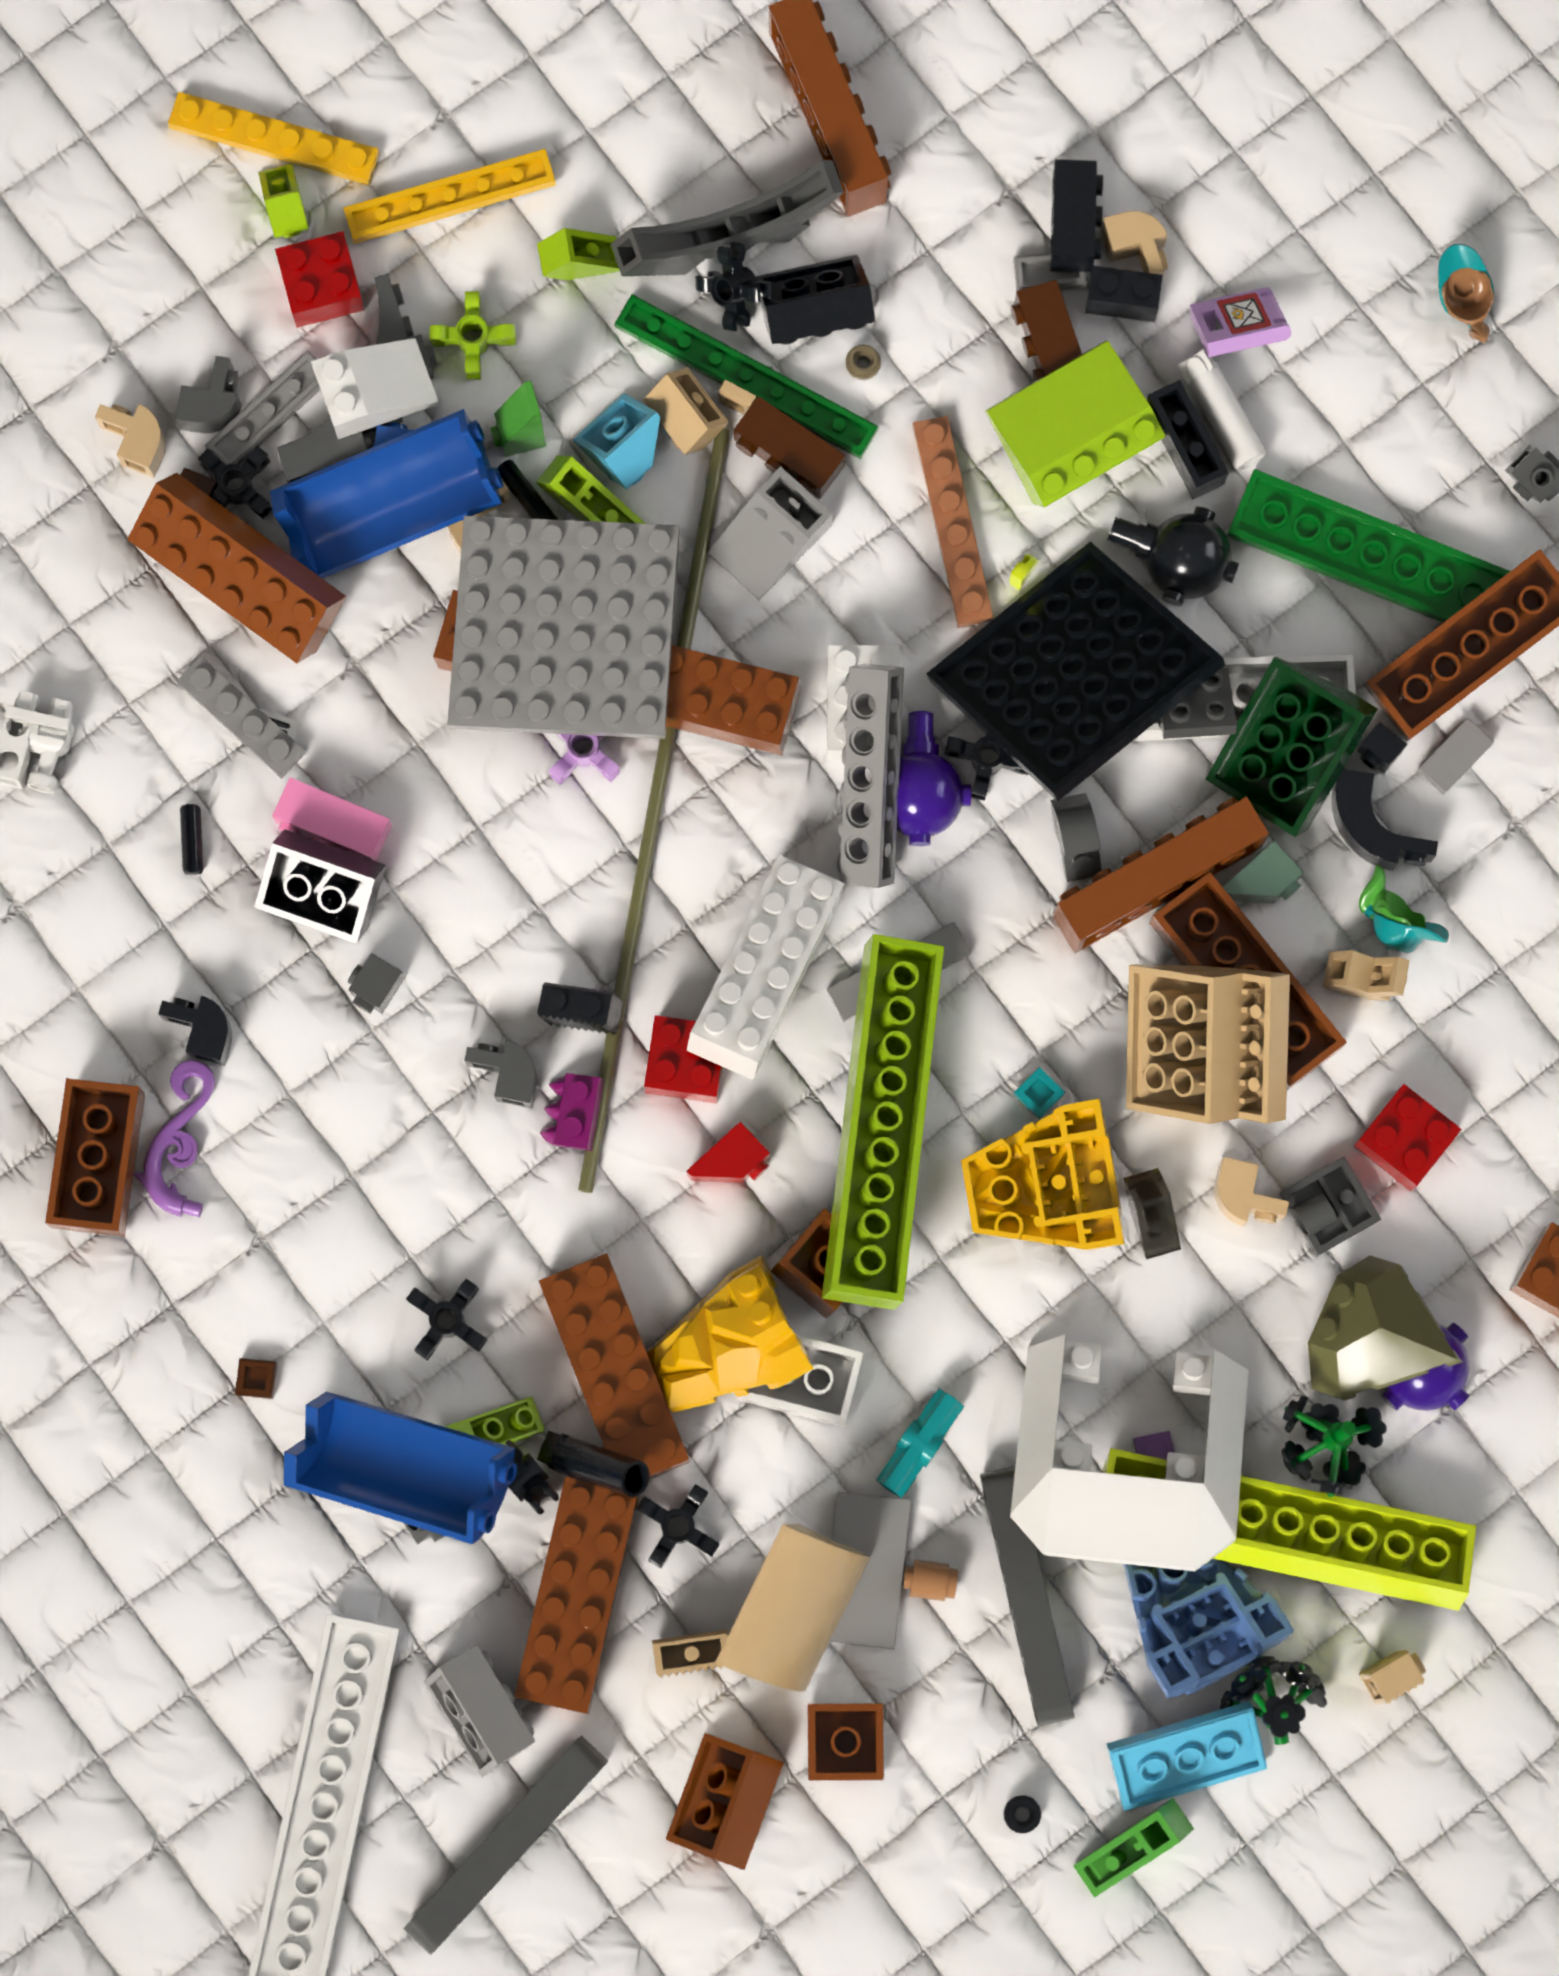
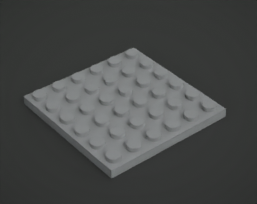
[447,516,680,739]

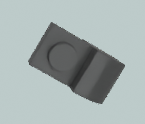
[175,356,242,433]
[1050,793,1102,882]
[464,1039,537,1108]

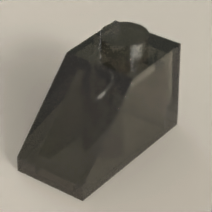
[1123,1168,1181,1260]

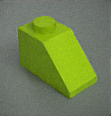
[258,164,309,238]
[537,228,620,281]

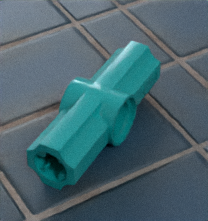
[875,1389,965,1498]

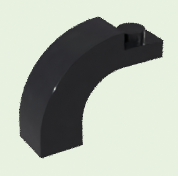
[1331,769,1438,871]

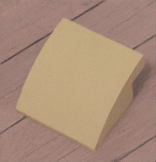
[1126,964,1290,1124]
[715,1524,871,1692]

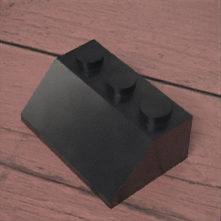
[755,254,876,345]

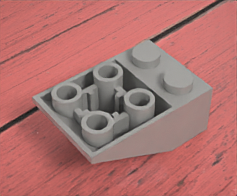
[707,466,833,601]

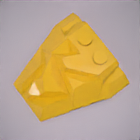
[961,1099,1125,1250]
[647,1255,814,1412]

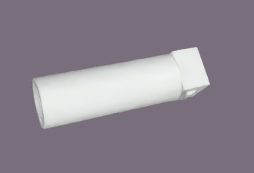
[1178,350,1267,471]

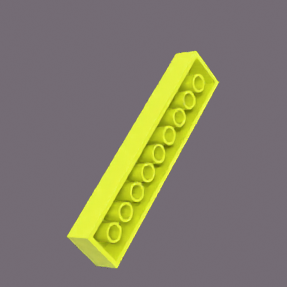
[1102,1448,1476,1611]

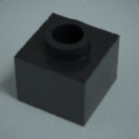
[1357,722,1408,774]

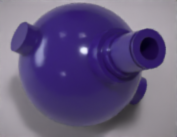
[897,711,971,846]
[1381,1322,1470,1411]

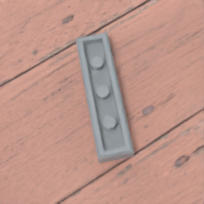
[205,350,320,465]
[826,922,971,1022]

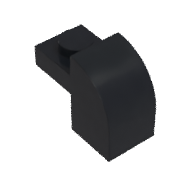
[158,995,232,1066]

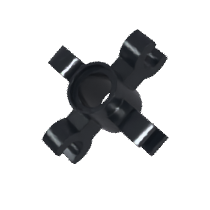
[695,241,773,332]
[198,446,272,519]
[944,735,1028,801]
[406,1279,487,1361]
[505,1440,559,1514]
[636,1484,720,1569]

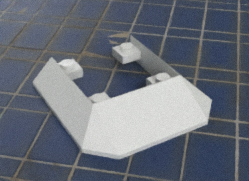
[1010,1334,1249,1571]

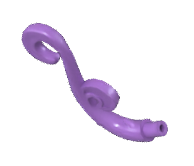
[134,1060,215,1218]

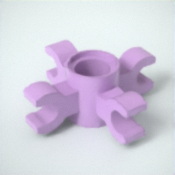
[548,734,621,785]

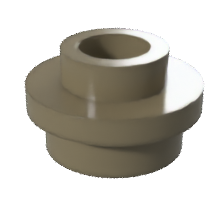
[846,345,881,380]

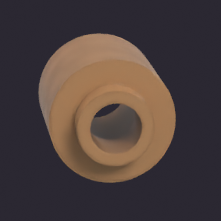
[903,1559,958,1601]

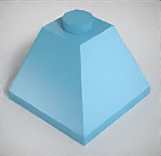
[573,393,660,490]

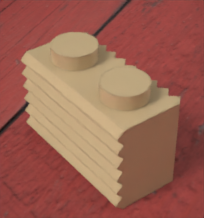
[652,1630,728,1678]
[1359,1650,1426,1704]

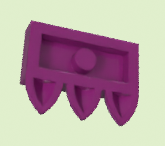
[540,1073,604,1151]

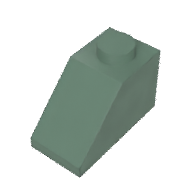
[1223,841,1304,903]

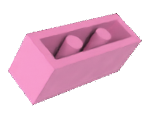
[272,777,392,861]

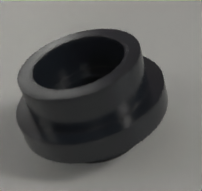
[1003,1795,1041,1833]

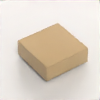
[719,380,756,415]

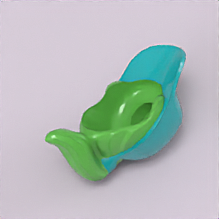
[1359,865,1449,954]

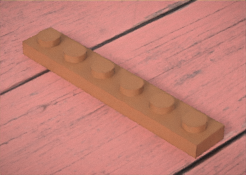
[912,416,993,628]

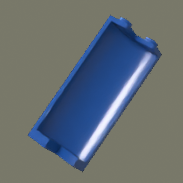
[270,409,504,579]
[283,1391,517,1545]

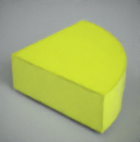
[1009,554,1039,590]

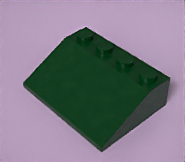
[1205,657,1378,837]

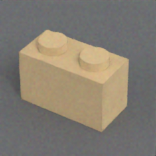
[643,367,729,455]

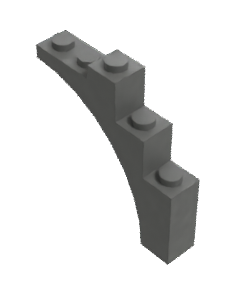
[611,160,844,276]
[277,274,438,483]

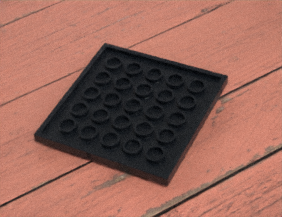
[926,541,1225,802]

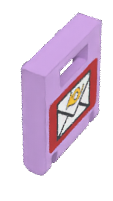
[1190,287,1291,357]

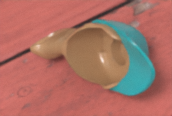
[1438,244,1494,343]

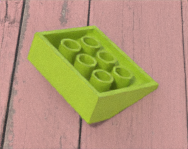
[985,340,1166,508]

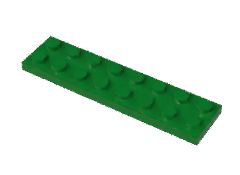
[1227,469,1510,623]

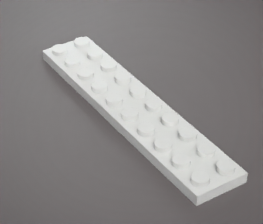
[248,1614,401,1976]

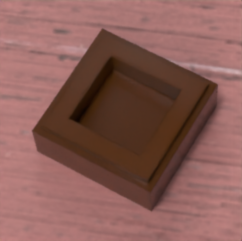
[235,1358,277,1399]

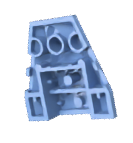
[1123,1559,1294,1698]

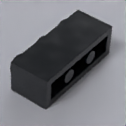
[1050,159,1103,273]
[1147,380,1229,499]

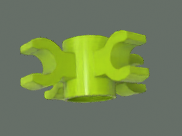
[430,291,516,380]

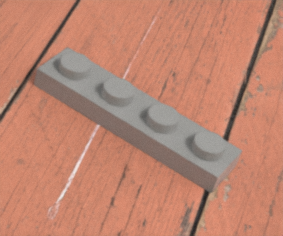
[176,656,306,779]

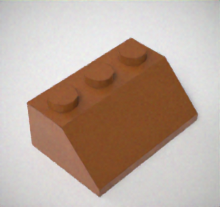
[665,1733,784,1870]

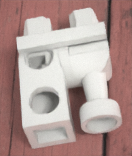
[0,690,75,794]

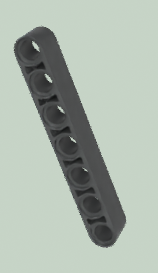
[980,1466,1075,1727]
[404,1735,608,1955]

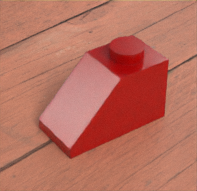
[686,1122,770,1183]

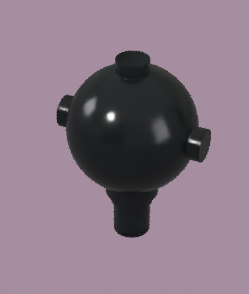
[1107,506,1239,606]

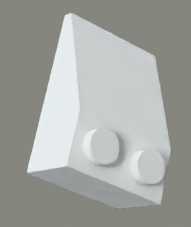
[311,338,439,439]

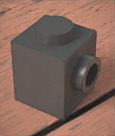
[348,953,405,1014]

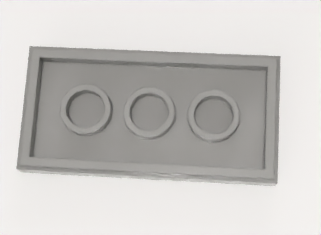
[829,1492,911,1649]

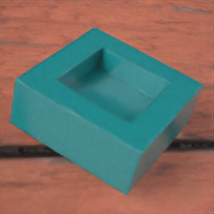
[1013,1067,1066,1120]

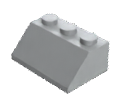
[424,1645,536,1777]

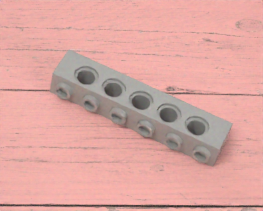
[837,664,904,888]

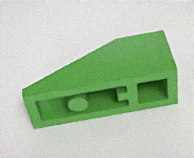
[490,381,546,457]
[1073,1798,1194,1898]

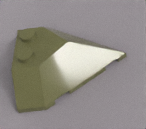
[1308,1255,1462,1401]

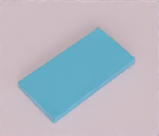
[1107,1701,1267,1811]

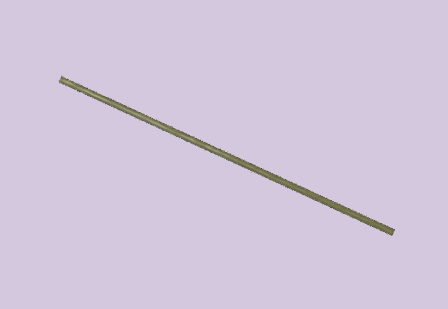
[578,428,730,1193]

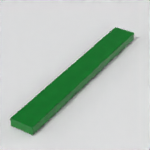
[614,294,878,459]

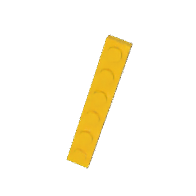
[168,91,380,185]
[343,149,556,244]

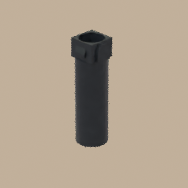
[536,1430,650,1497]

